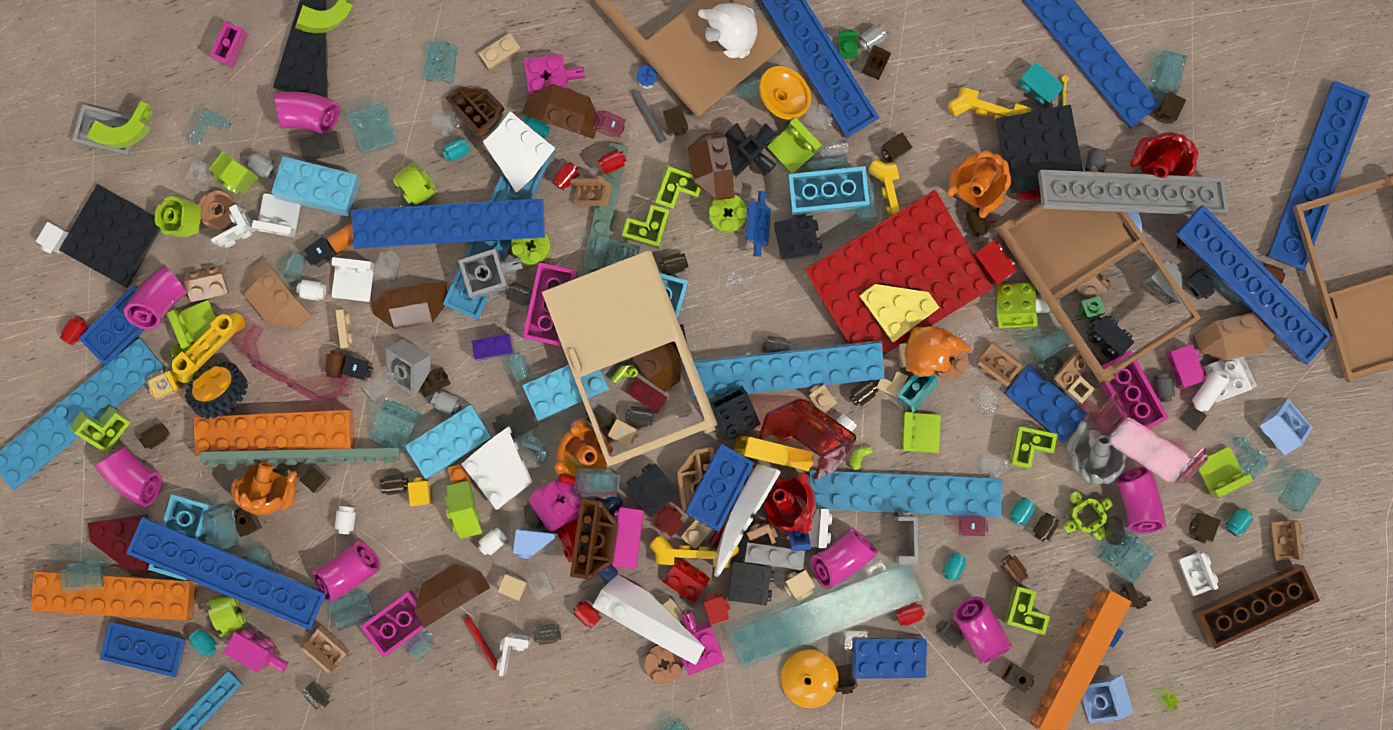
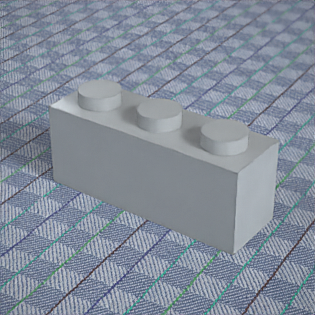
[744,542,805,570]

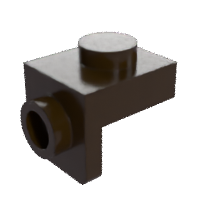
[862,46,891,80]
[420,367,451,397]
[586,410,616,429]
[1120,582,1152,609]
[835,663,858,695]

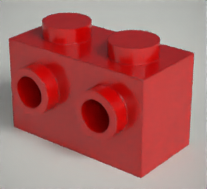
[974,240,1016,287]
[703,592,731,625]

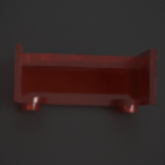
[758,399,857,480]

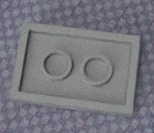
[72,104,133,156]

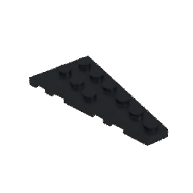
[273,0,328,98]

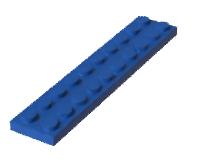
[760,0,879,139]
[1023,0,1160,129]
[1267,81,1371,271]
[352,199,545,249]
[1175,205,1332,365]
[126,517,326,630]

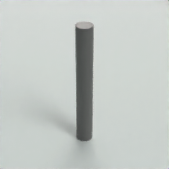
[632,90,667,143]

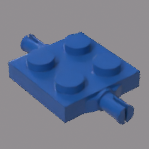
[745,191,771,257]

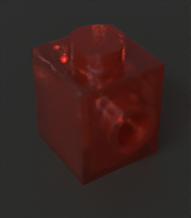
[655,506,685,537]

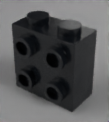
[774,215,822,262]
[1085,315,1134,358]
[709,386,761,441]
[626,463,680,518]
[728,561,775,606]

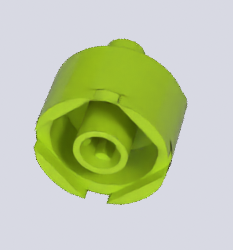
[392,161,437,206]
[709,195,747,234]
[155,196,201,238]
[511,233,552,267]
[206,594,247,637]

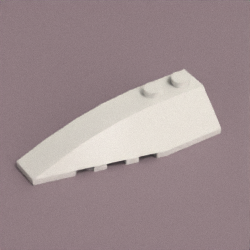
[714,464,781,577]
[592,575,705,665]

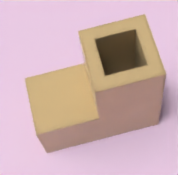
[876,371,908,398]

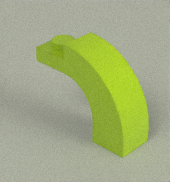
[295,0,353,33]
[86,101,153,148]

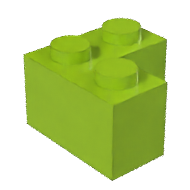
[209,151,258,195]
[653,165,701,209]
[622,205,670,249]
[70,406,131,453]
[1008,426,1058,468]
[444,480,482,539]
[1003,585,1050,635]

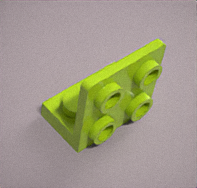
[767,117,822,174]
[997,282,1038,328]
[167,300,216,350]
[900,412,941,453]
[1195,447,1253,498]

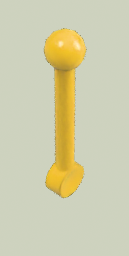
[1061,75,1069,106]

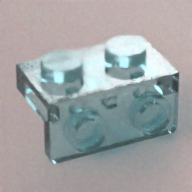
[423,42,458,84]
[520,435,549,464]
[327,590,375,631]

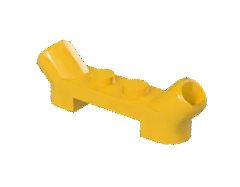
[948,87,1032,120]
[868,159,900,217]
[172,312,246,383]
[649,535,739,568]

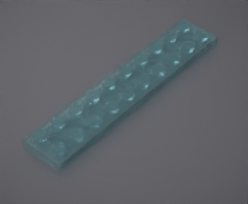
[729,564,923,668]

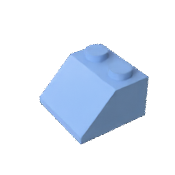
[1260,399,1313,455]
[513,529,558,559]
[1082,675,1134,723]

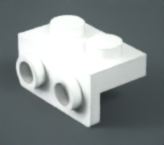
[808,508,832,548]
[1177,551,1218,596]

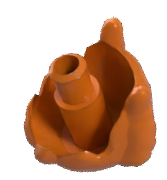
[947,151,1011,218]
[905,326,971,377]
[554,419,613,481]
[231,462,297,516]

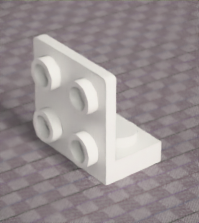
[252,194,301,238]
[211,204,255,248]
[331,257,375,302]
[1203,357,1257,402]
[496,633,532,676]

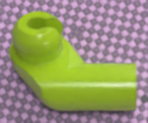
[610,365,638,384]
[849,445,873,470]

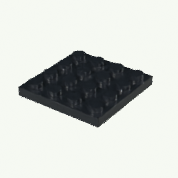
[995,104,1083,195]
[59,184,161,288]

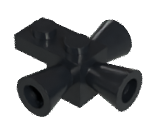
[725,123,778,178]

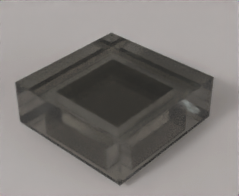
[1179,404,1207,431]

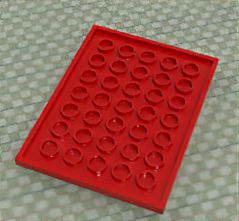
[804,190,992,356]

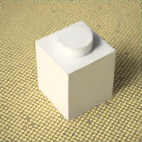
[36,222,69,254]

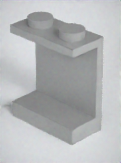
[893,512,919,564]

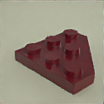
[88,514,154,575]

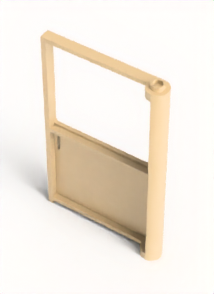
[542,251,718,467]

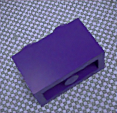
[471,334,515,361]

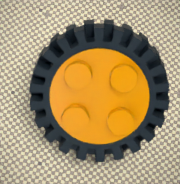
[185,361,248,419]

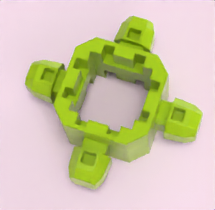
[1062,490,1112,540]

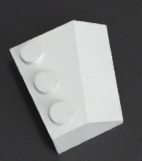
[482,111,555,193]
[462,426,532,510]

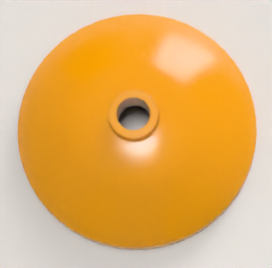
[759,66,811,120]
[781,649,839,708]

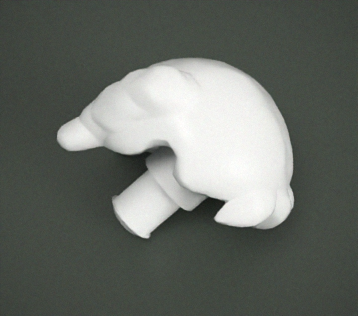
[698,3,758,59]

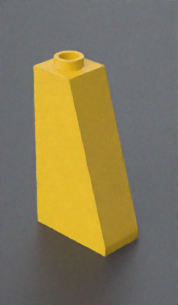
[734,436,814,471]

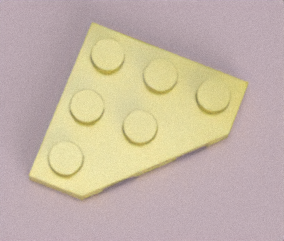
[859,284,939,342]

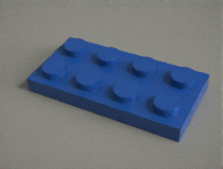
[79,285,145,366]
[1004,364,1088,443]
[684,444,754,532]
[99,621,187,677]
[852,638,927,679]

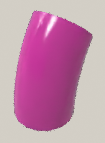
[274,91,340,135]
[124,264,187,329]
[94,446,162,507]
[1116,466,1166,533]
[811,528,878,589]
[312,541,381,603]
[953,596,1013,664]

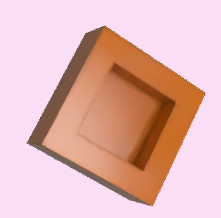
[448,464,472,485]

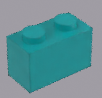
[1017,62,1064,107]
[896,375,938,413]

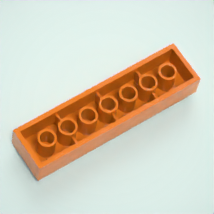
[194,410,355,456]
[31,570,196,621]
[1031,588,1132,730]

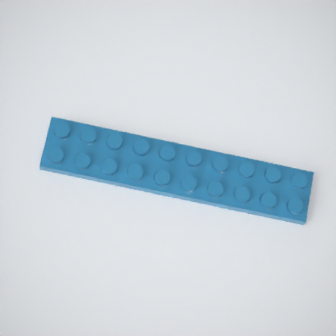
[443,143,556,320]
[0,338,166,490]
[692,340,884,399]
[810,470,1002,517]

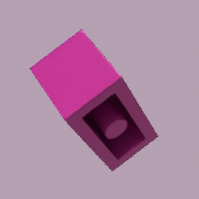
[209,21,249,69]
[1166,344,1206,389]

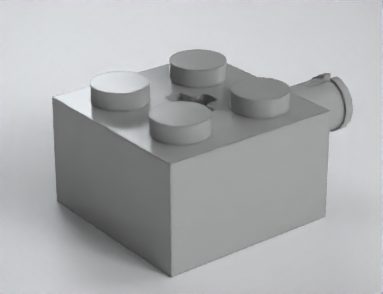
[458,249,523,299]

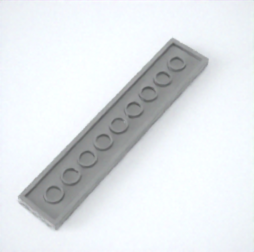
[1038,170,1229,216]

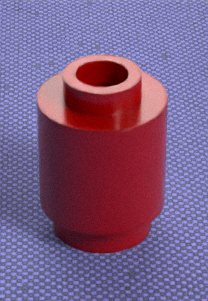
[597,149,627,174]
[552,162,579,191]
[60,316,88,345]
[573,601,602,629]
[895,602,925,626]

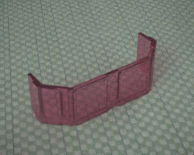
[242,324,355,403]
[1093,391,1208,483]

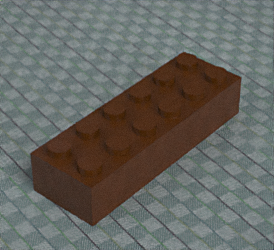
[1191,564,1320,649]

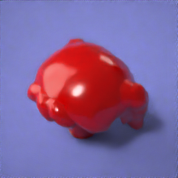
[1130,132,1199,178]
[763,472,816,534]

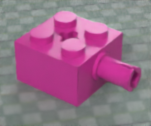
[524,54,585,95]
[528,479,592,533]
[680,610,725,676]
[223,628,289,673]

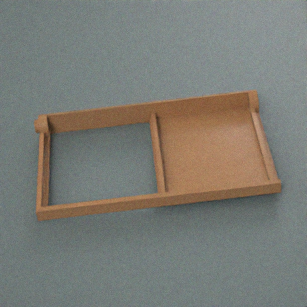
[594,0,784,119]
[996,166,1201,384]
[1292,173,1393,382]

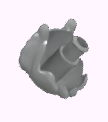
[1066,421,1128,485]

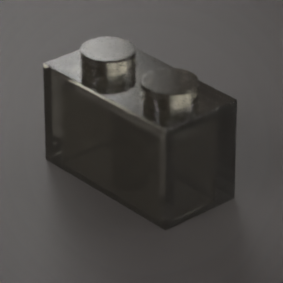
[299,130,345,161]
[492,404,538,439]

